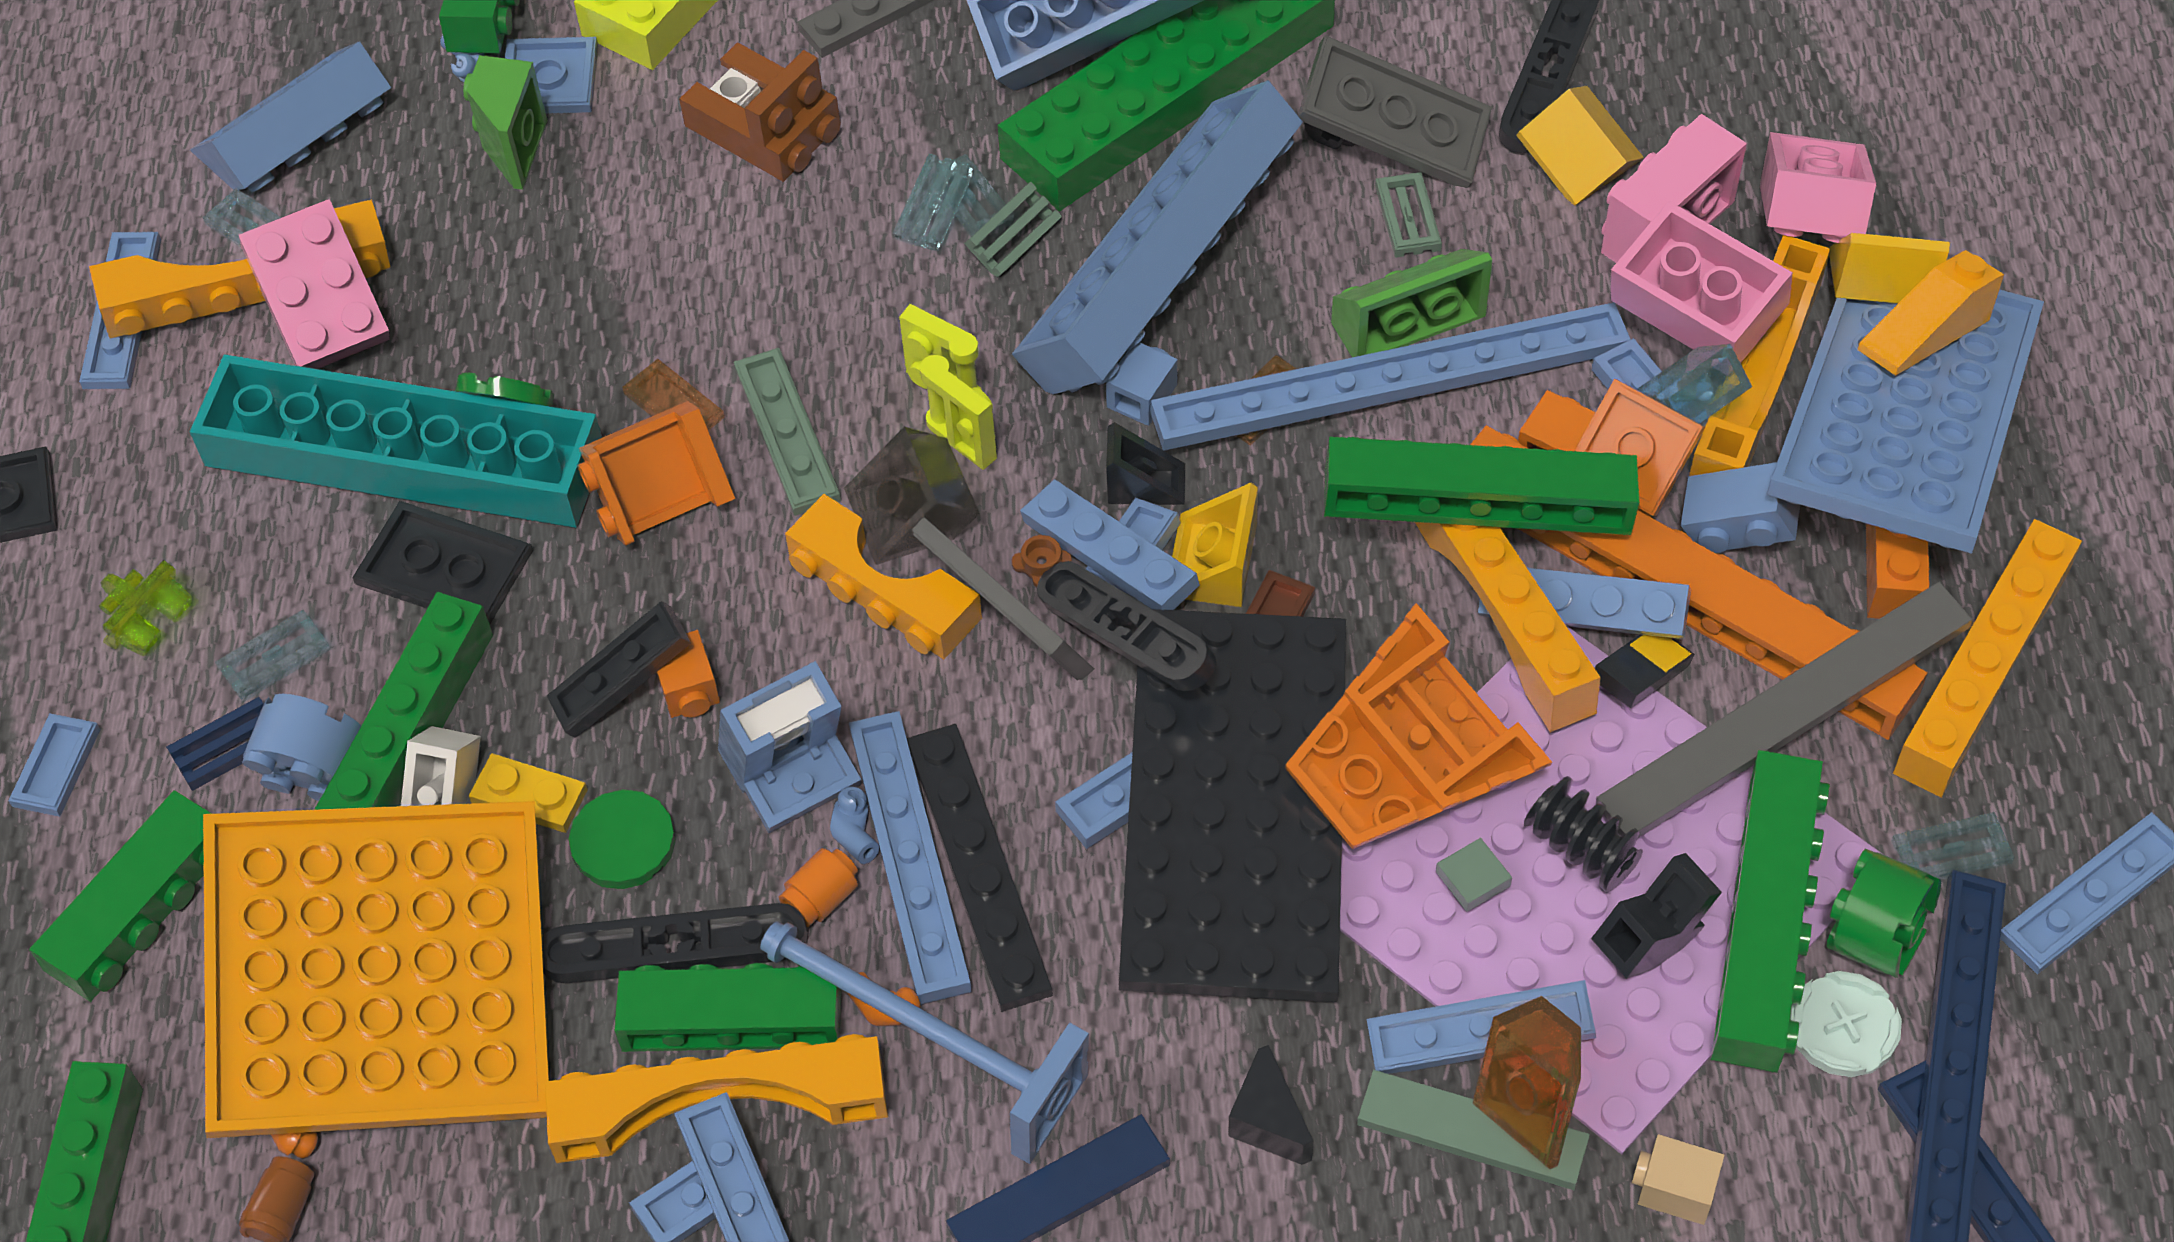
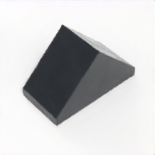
[1106,422,1185,505]
[1228,1045,1314,1165]

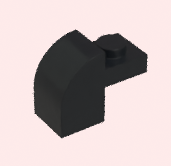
[1591,853,1722,979]

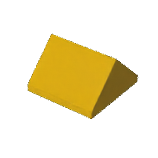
[1516,86,1644,206]
[1829,233,1950,303]
[1172,483,1258,607]

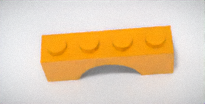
[785,494,982,660]

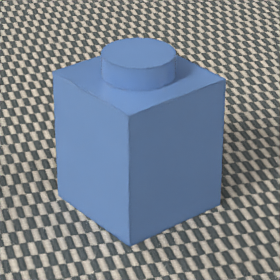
[1106,342,1177,426]

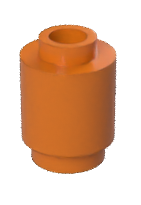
[779,848,858,927]

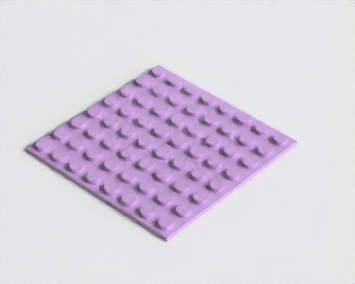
[1340,626,1882,1155]

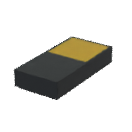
[1595,634,1695,708]

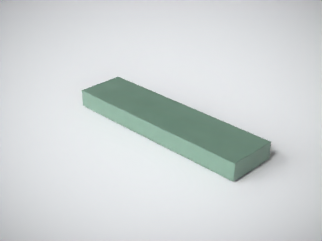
[734,348,841,516]
[1357,1069,1590,1190]

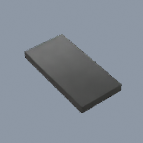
[1298,35,1492,188]
[912,517,1095,681]

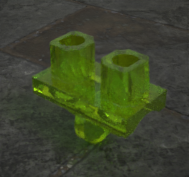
[99,560,192,656]

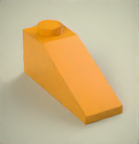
[1858,250,2004,376]

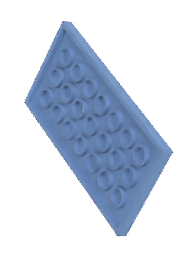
[1767,289,2044,554]

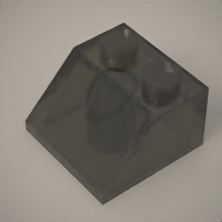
[844,426,980,565]

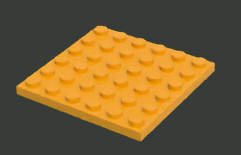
[203,801,549,1138]

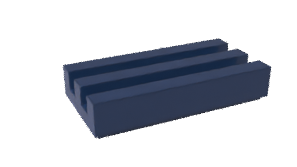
[166,697,264,791]

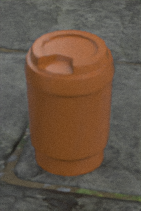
[239,1156,314,1242]

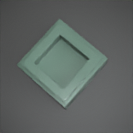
[1436,837,1512,912]

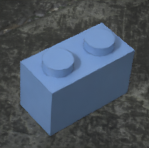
[1681,462,1800,553]

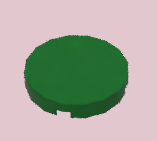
[455,373,555,407]
[568,789,676,889]

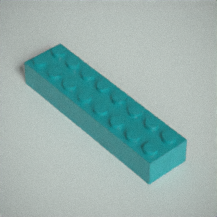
[190,354,602,528]

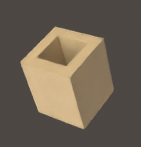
[1632,1134,1724,1225]

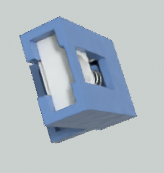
[718,661,862,833]

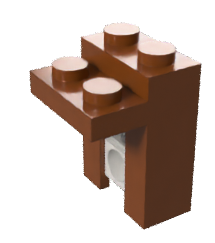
[679,42,841,182]

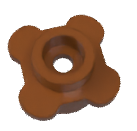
[1012,535,1072,587]

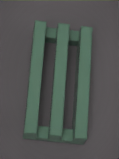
[1375,172,1442,258]
[964,182,1062,277]

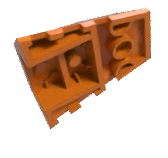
[1285,603,1553,849]

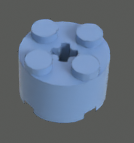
[242,694,361,801]

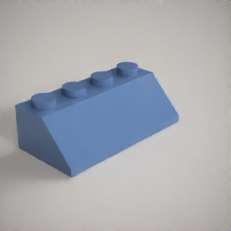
[190,41,391,193]

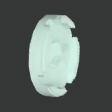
[1790,971,1902,1077]

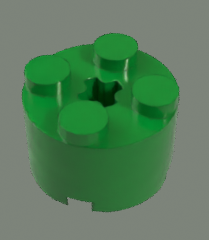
[1826,848,1941,978]

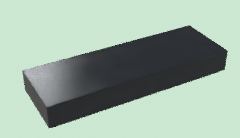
[547,601,691,738]

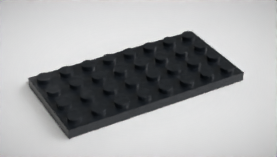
[1118,609,1346,1002]

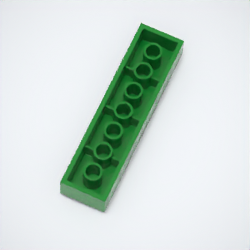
[997,0,1335,212]

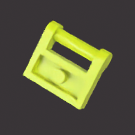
[899,304,982,390]
[920,355,997,470]

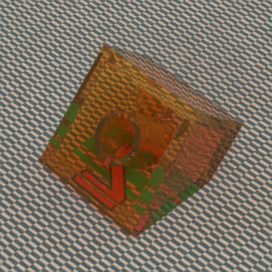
[1473,996,1581,1169]

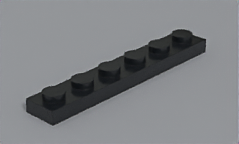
[907,723,1053,1012]

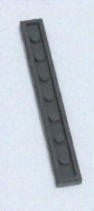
[1596,581,1973,838]

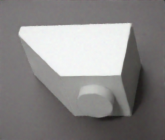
[401,726,481,806]

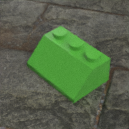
[1331,249,1493,357]

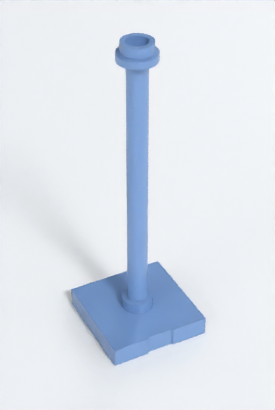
[760,921,1089,1164]

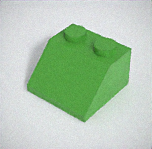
[463,55,548,190]

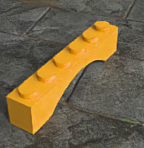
[89,199,390,339]
[1689,235,1830,476]
[1893,519,2082,798]
[1415,522,1601,733]
[545,1034,888,1163]

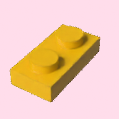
[469,753,588,833]

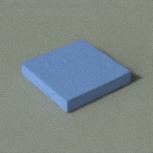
[505,37,598,113]

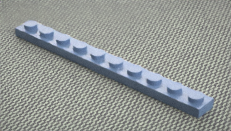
[1150,302,1631,451]

